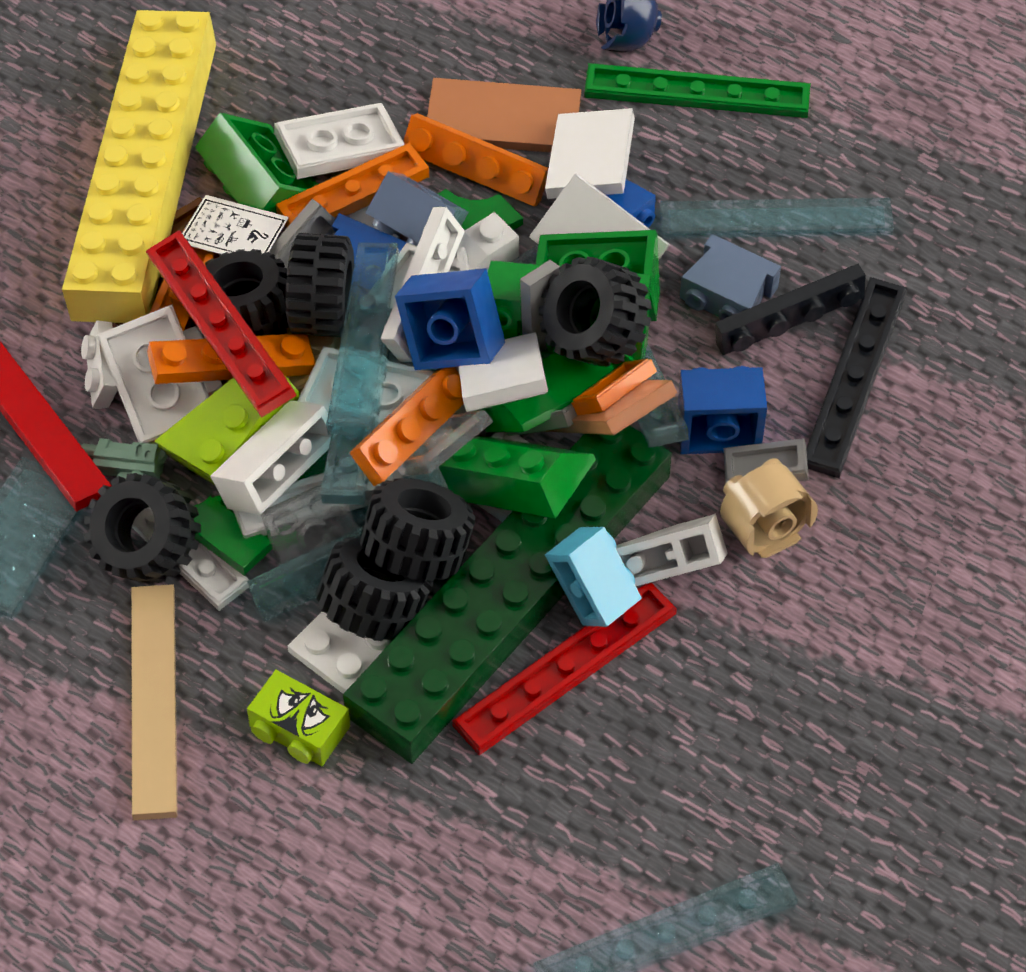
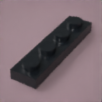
[715,263,866,355]

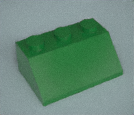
[195,112,318,214]
[536,230,660,321]
[477,342,614,432]
[437,436,596,519]

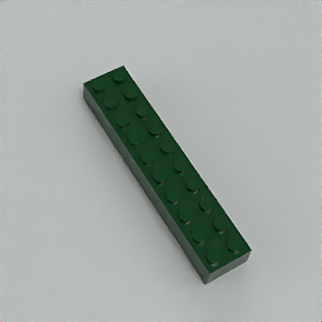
[343,425,672,764]

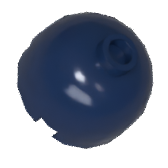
[596,0,662,52]

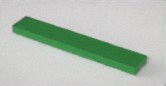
[584,63,811,118]

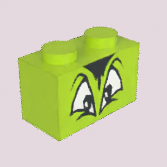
[247,669,350,766]

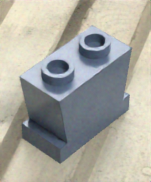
[680,234,781,320]

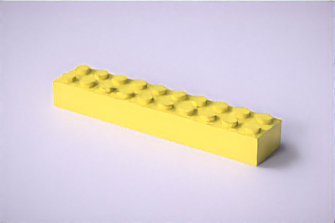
[62,10,216,323]

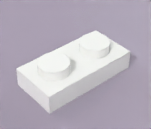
[81,320,118,409]

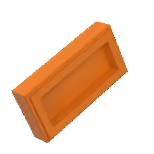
[571,358,657,416]

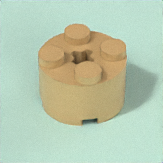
[720,458,818,558]

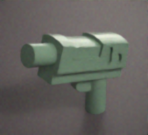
[81,438,168,479]

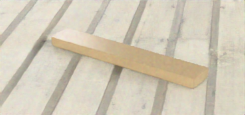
[131,584,177,821]

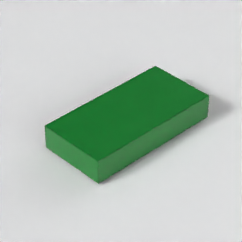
[194,496,272,576]

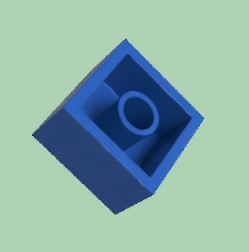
[395,268,505,370]
[677,366,767,455]

